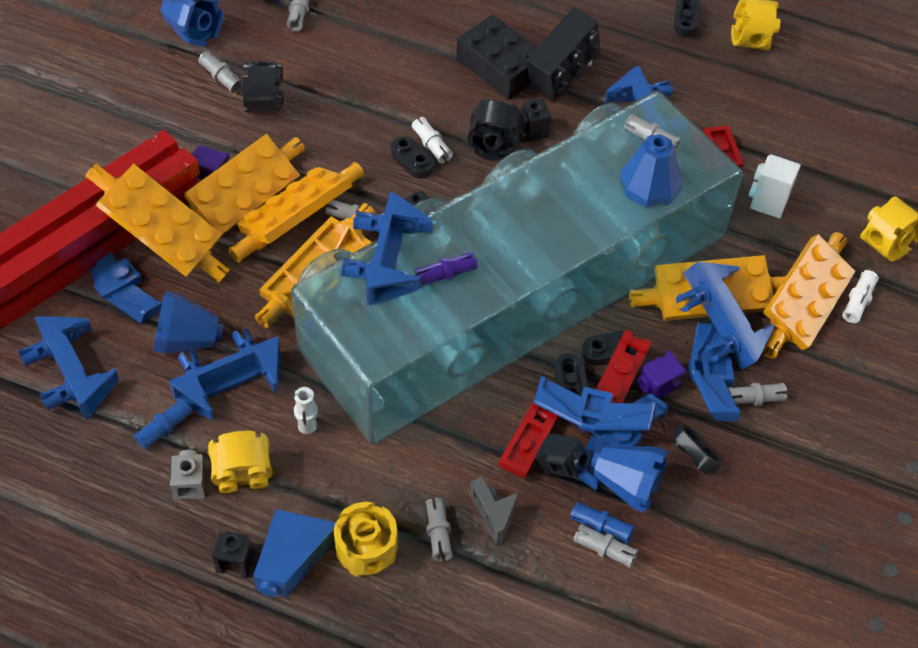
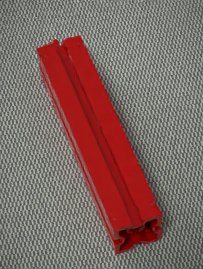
[0,129,201,329]

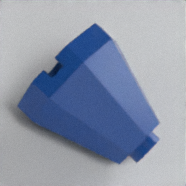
[160,0,224,47]
[620,134,683,208]
[153,291,224,353]
[591,445,669,513]

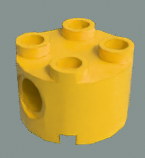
[731,0,780,51]
[860,196,918,262]
[208,431,273,493]
[334,501,398,576]

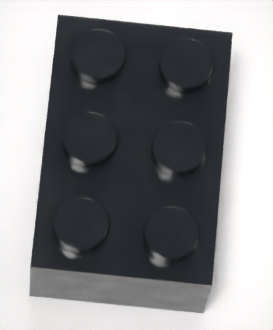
[526,7,601,102]
[456,14,537,100]

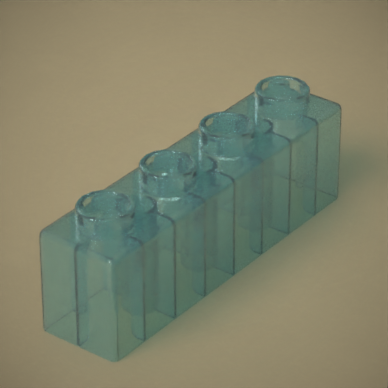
[291,91,743,444]

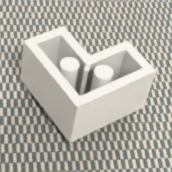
[749,154,801,218]

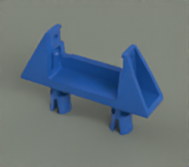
[605,66,691,150]
[341,192,433,305]
[676,262,774,370]
[17,316,119,419]
[169,327,281,420]

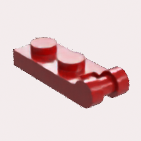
[596,329,652,403]
[498,401,560,479]

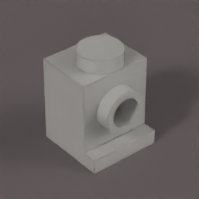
[170,450,205,500]

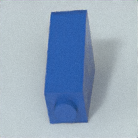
[253,509,336,597]

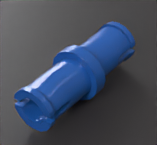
[134,398,193,450]
[570,501,635,544]

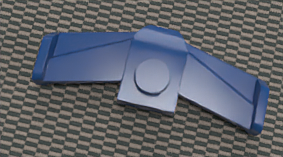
[90,252,162,323]
[688,323,740,421]
[534,376,656,434]
[578,394,668,491]

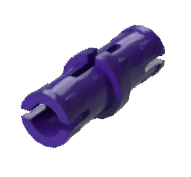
[414,251,478,287]

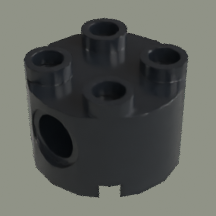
[242,61,284,113]
[467,99,522,161]

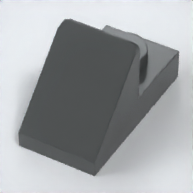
[470,477,518,546]

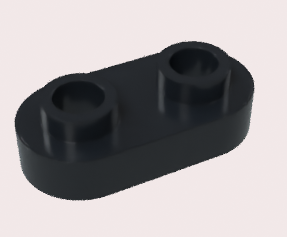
[673,0,701,37]
[391,137,434,179]
[581,331,637,366]
[554,353,588,396]
[672,423,723,474]

